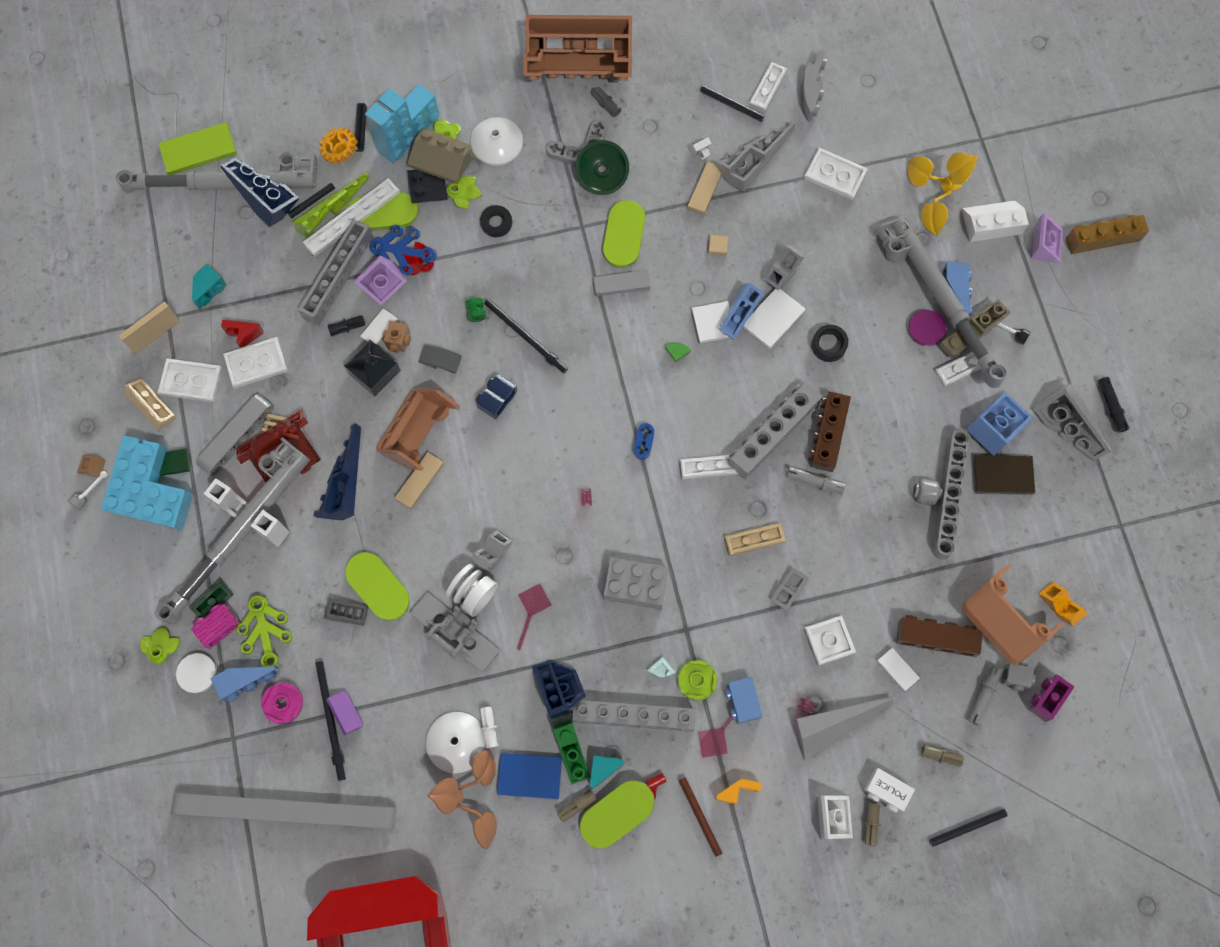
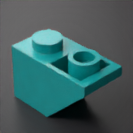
[192,264,226,310]

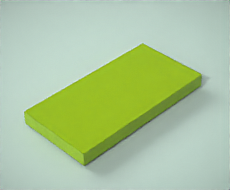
[158,122,237,175]

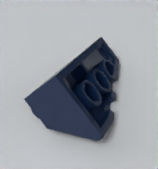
[220,157,299,227]

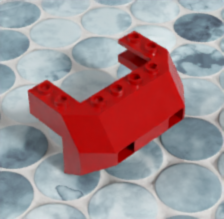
[307,876,451,947]

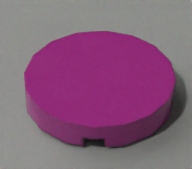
[908,310,946,346]

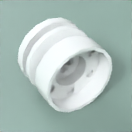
[445,563,498,617]

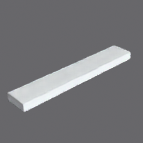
[302,178,400,257]

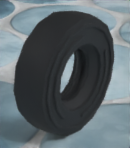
[480,205,512,238]

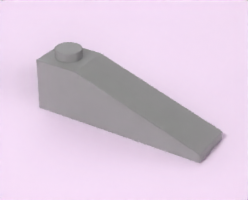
[1034,383,1111,461]

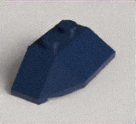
[532,660,586,720]

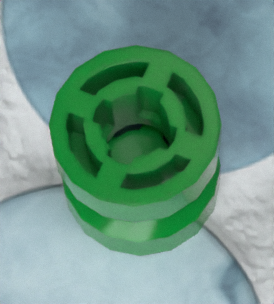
[465,298,486,322]

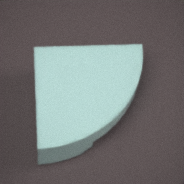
[647,657,676,678]

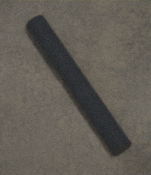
[287,183,335,219]

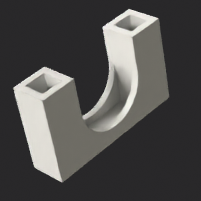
[204,478,289,547]

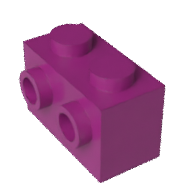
[1028,674,1074,722]

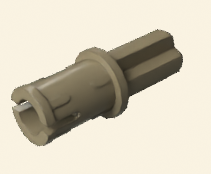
[921,744,964,767]
[557,789,597,822]
[864,803,881,846]

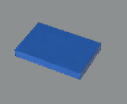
[497,753,562,799]

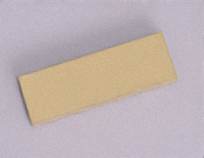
[688,161,722,215]
[395,452,444,509]
[724,523,786,556]

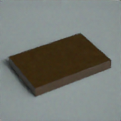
[973,455,1035,495]

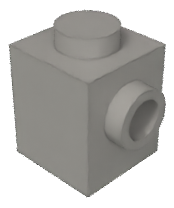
[1002,662,1036,692]

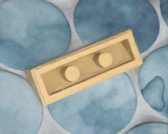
[124,378,176,431]

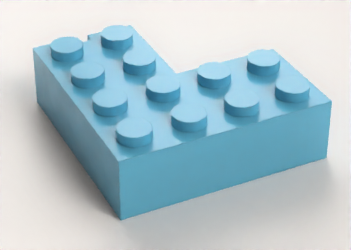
[365,84,440,164]
[101,435,193,530]

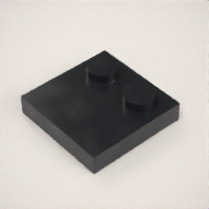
[407,170,448,204]

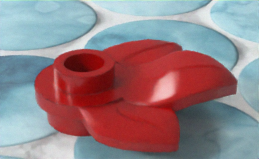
[403,242,434,276]

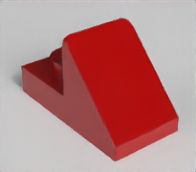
[221,319,263,348]

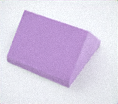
[1031,213,1063,262]
[354,256,407,305]

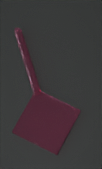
[517,584,551,650]
[698,715,732,758]

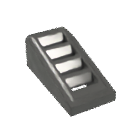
[325,598,368,626]

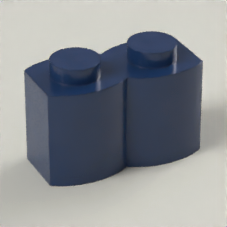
[476,374,517,420]

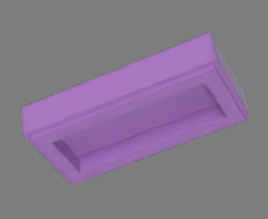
[326,690,363,735]

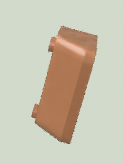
[376,388,460,471]
[962,564,1065,665]

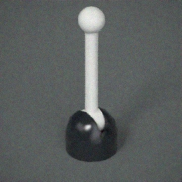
[997,323,1031,345]

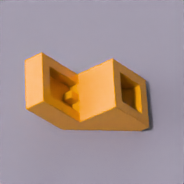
[1039,582,1087,627]
[715,779,762,804]

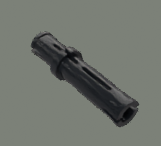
[1097,377,1130,433]

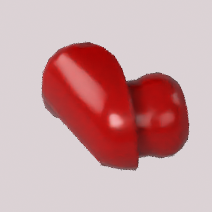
[645,773,667,800]

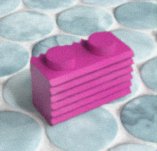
[191,604,241,649]

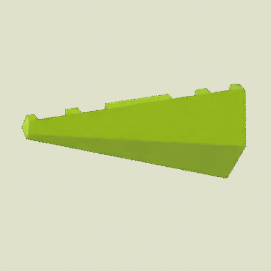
[292,173,370,238]

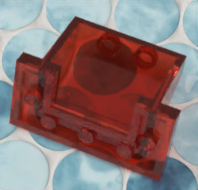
[236,409,321,482]

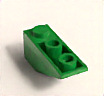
[551,715,591,784]

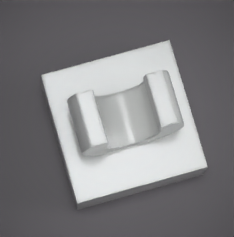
[689,137,712,160]

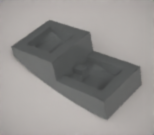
[419,345,462,374]

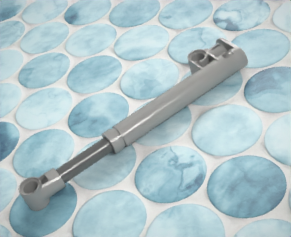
[116,152,317,193]
[874,216,1007,388]
[155,437,310,624]

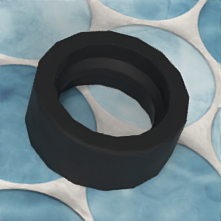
[812,324,849,362]

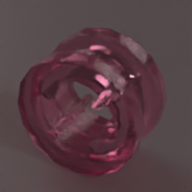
[581,488,592,506]
[797,698,817,715]

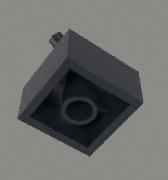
[344,340,401,397]

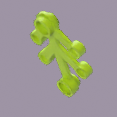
[237,595,293,668]

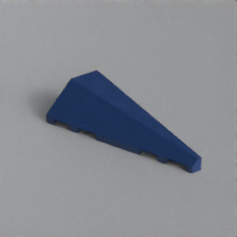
[313,424,361,521]

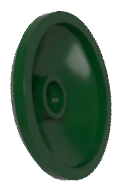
[575,140,629,195]

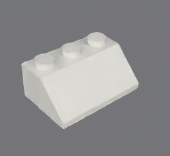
[961,201,1029,242]

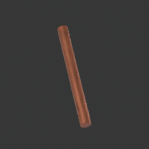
[679,777,723,857]

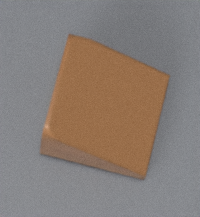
[77,455,105,477]

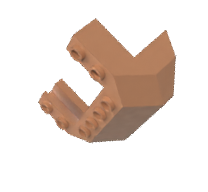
[523,15,632,81]

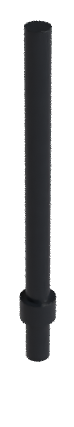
[484,299,568,374]
[315,661,346,781]

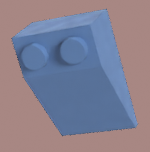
[966,392,1033,456]

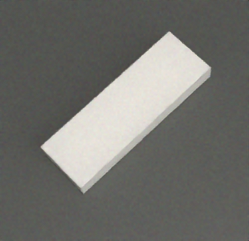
[749,62,787,113]
[934,352,980,387]
[680,455,738,479]

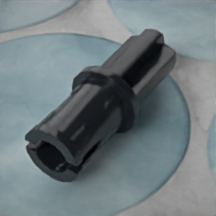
[327,316,365,337]

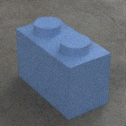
[725,677,763,724]

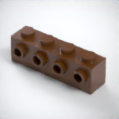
[809,391,851,472]
[896,615,983,657]

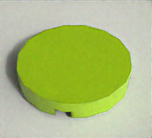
[677,660,717,701]

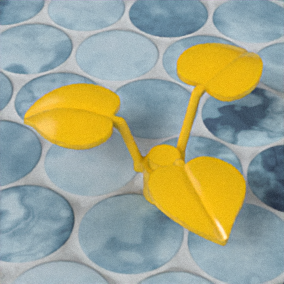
[907,153,978,235]

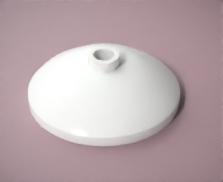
[470,117,523,166]
[426,712,486,774]

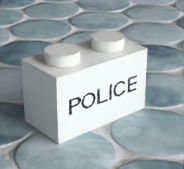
[864,768,915,813]

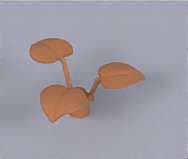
[427,749,497,849]

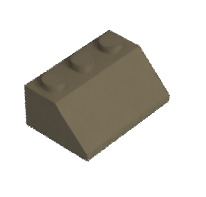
[407,128,472,184]

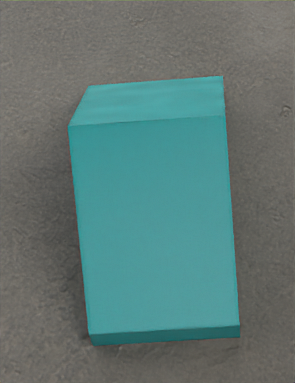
[590,756,625,789]

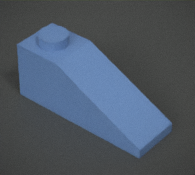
[719,282,764,340]

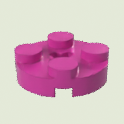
[261,683,303,724]

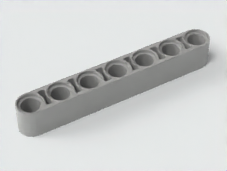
[933,429,970,560]

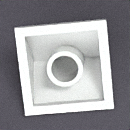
[817,796,853,840]

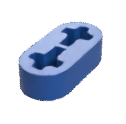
[634,423,654,460]

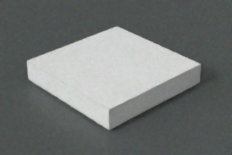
[692,301,730,344]
[804,615,856,666]

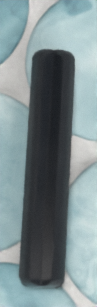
[355,103,367,152]

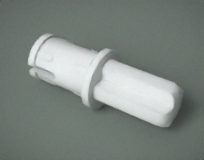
[480,707,498,748]

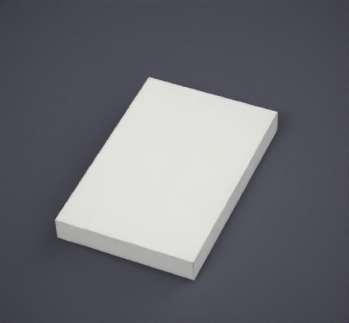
[804,148,868,200]
[742,289,806,350]
[223,337,288,389]
[158,358,223,403]

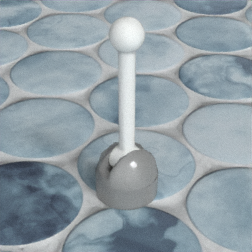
[67,471,108,511]

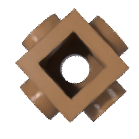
[382,321,411,352]

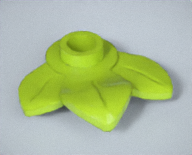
[431,120,461,140]
[446,176,482,209]
[140,627,180,665]

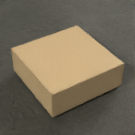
[709,235,728,256]

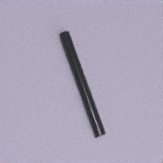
[700,85,765,122]
[929,809,1008,847]

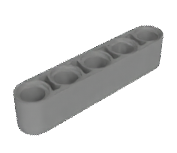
[196,394,274,476]

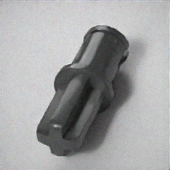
[592,86,622,117]

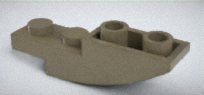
[940,299,1011,359]

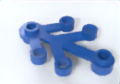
[370,225,437,276]

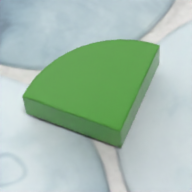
[665,343,691,362]

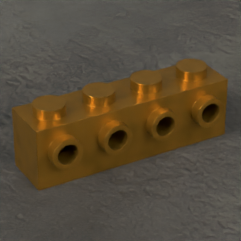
[1066,215,1149,254]

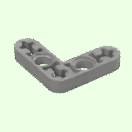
[547,120,607,165]

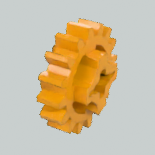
[319,126,358,165]

